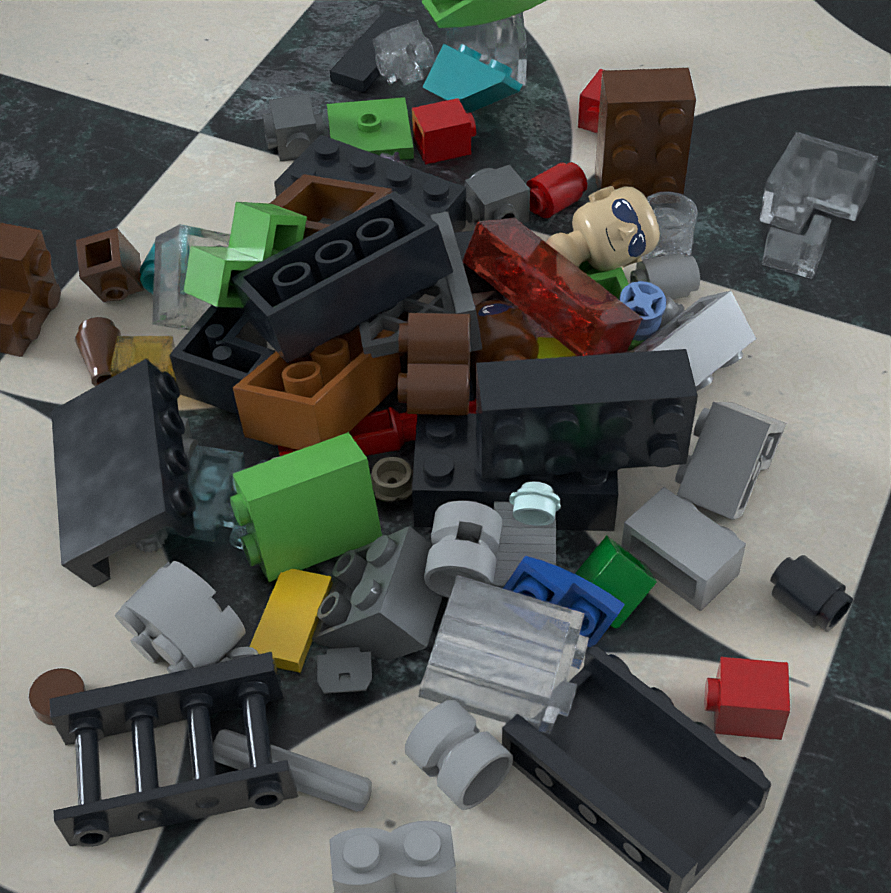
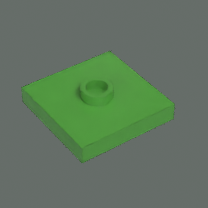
[327,97,414,161]

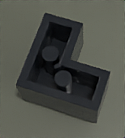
[169,304,276,415]

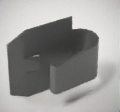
[317,647,372,694]

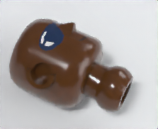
[470,300,539,380]

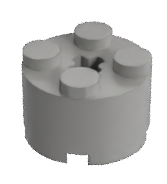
[115,561,246,673]

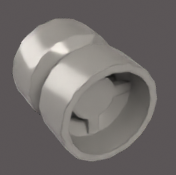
[424,501,502,601]
[405,700,513,810]

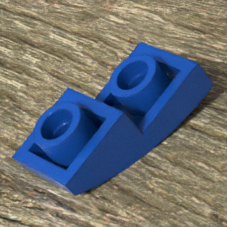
[497,556,625,647]

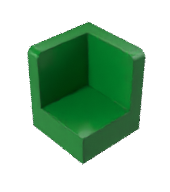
[575,535,657,628]

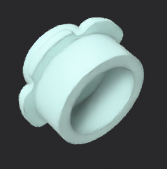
[509,482,561,526]

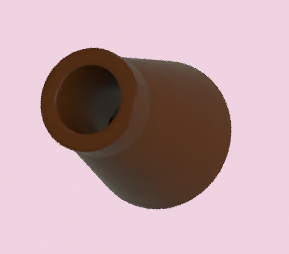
[75,317,121,386]

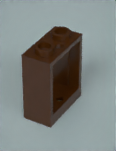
[269,174,392,239]

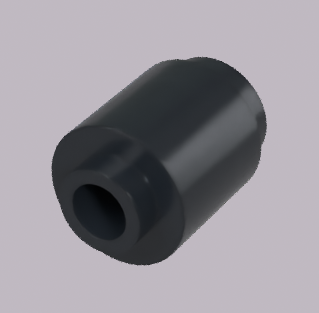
[770,555,853,632]

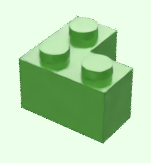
[184,202,307,307]

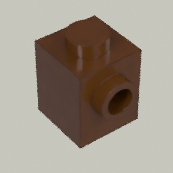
[76,228,144,303]

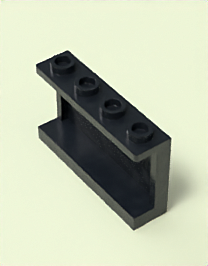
[51,358,196,587]
[502,645,771,893]

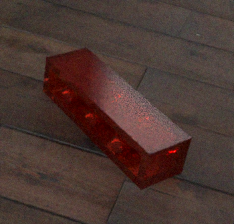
[462,218,643,356]

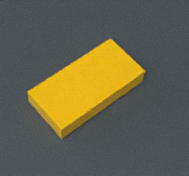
[249,569,333,673]

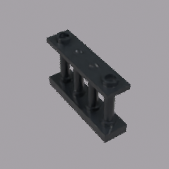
[50,652,298,847]

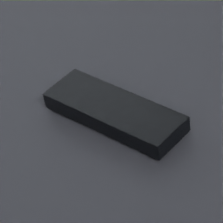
[330,10,419,92]

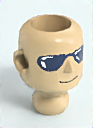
[544,186,660,275]

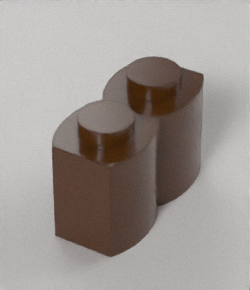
[398,313,471,415]

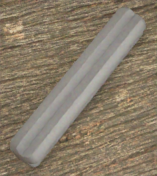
[213,729,372,811]

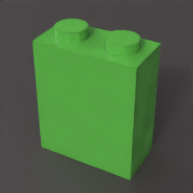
[230,432,382,582]

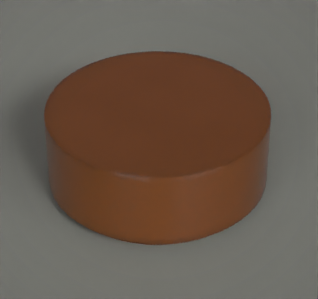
[29,668,86,726]

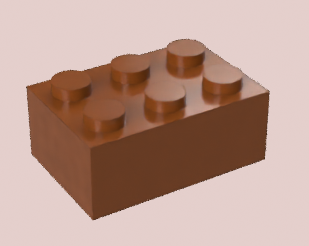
[233,325,402,450]

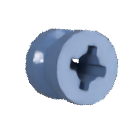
[615,281,667,341]

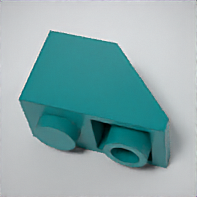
[422,44,523,113]

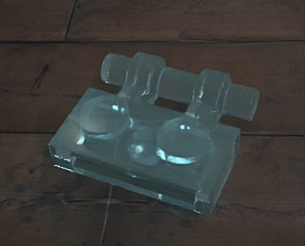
[165,445,269,549]

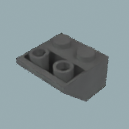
[312,526,443,660]

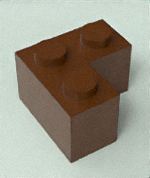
[0,223,61,357]

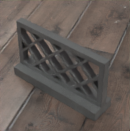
[359,211,482,358]

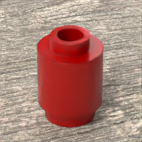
[526,162,588,218]

